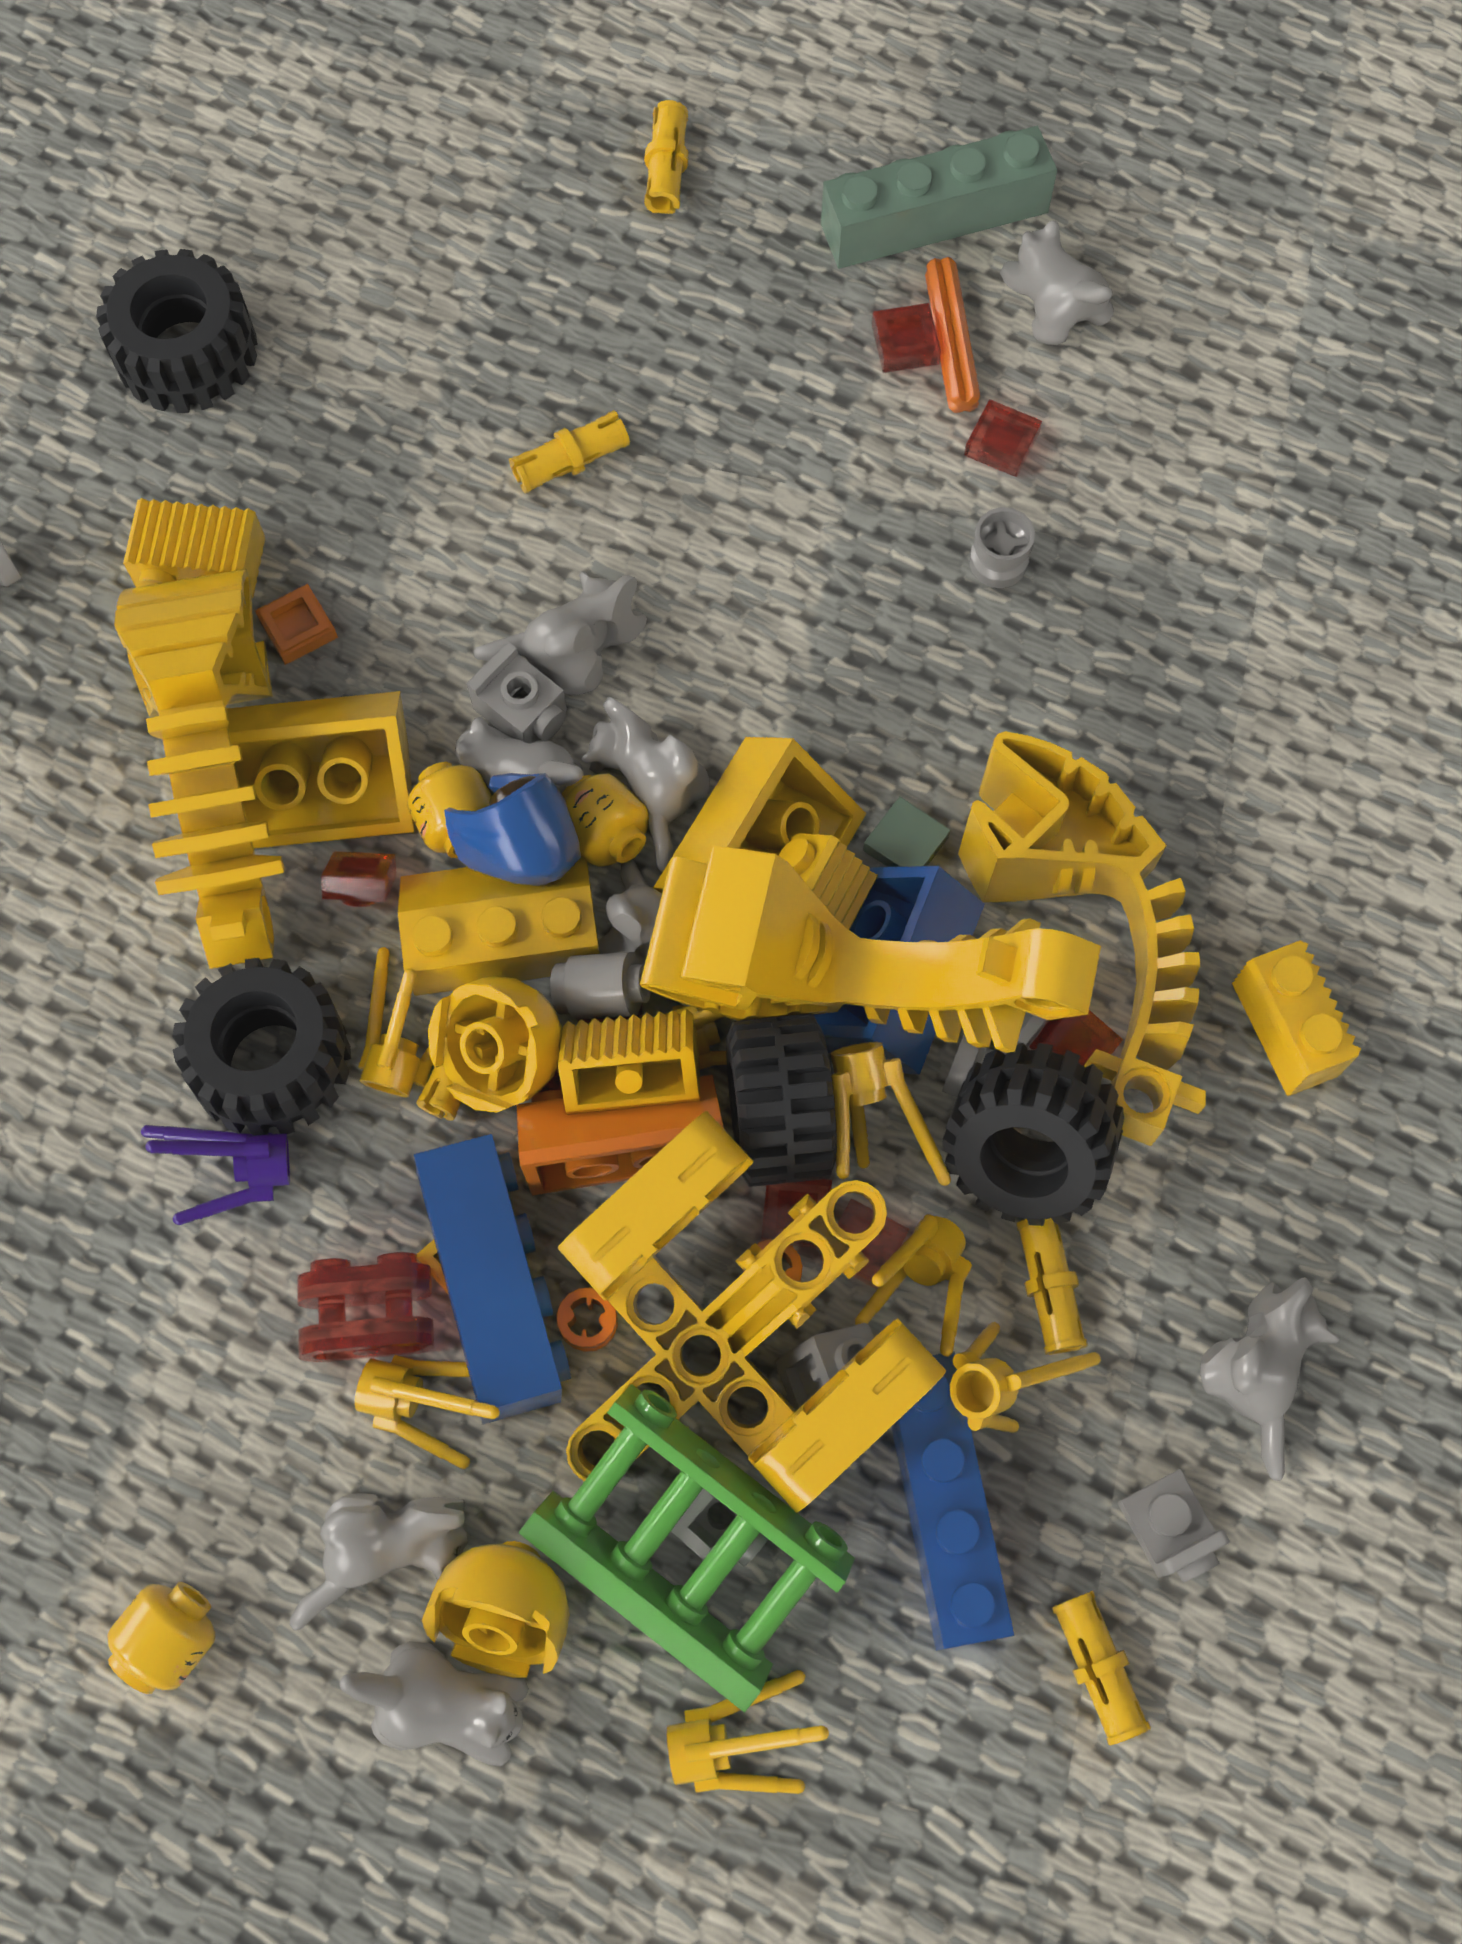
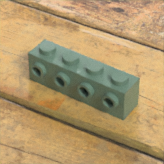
[821,125,1057,269]

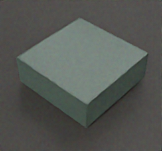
[863,796,951,867]

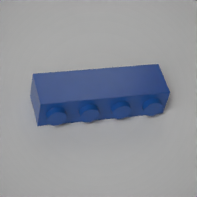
[414,1134,571,1425]
[891,1351,1014,1651]

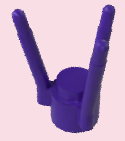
[141,1125,290,1225]

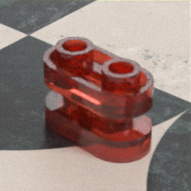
[297,1252,435,1362]

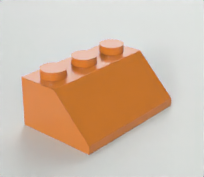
[517,1075,724,1195]

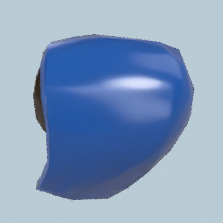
[444,773,581,886]

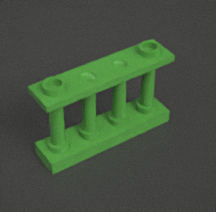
[519,1384,855,1713]

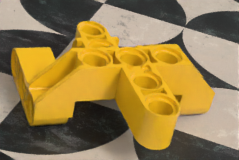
[557,1111,946,1513]

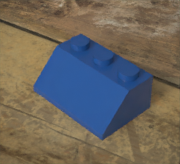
[813,866,985,1075]

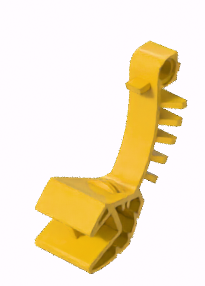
[114,569,285,969]
[958,731,1206,1146]
[640,846,1101,1053]

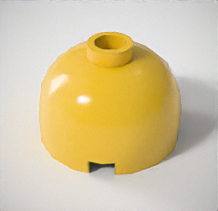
[428,976,562,1113]
[421,1541,570,1678]

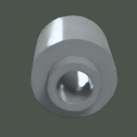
[550,952,651,1020]

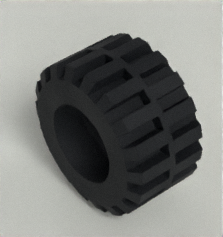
[96,249,258,413]
[172,958,351,1135]
[726,1013,837,1187]
[942,1043,1124,1226]

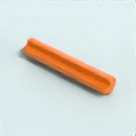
[925,257,980,413]

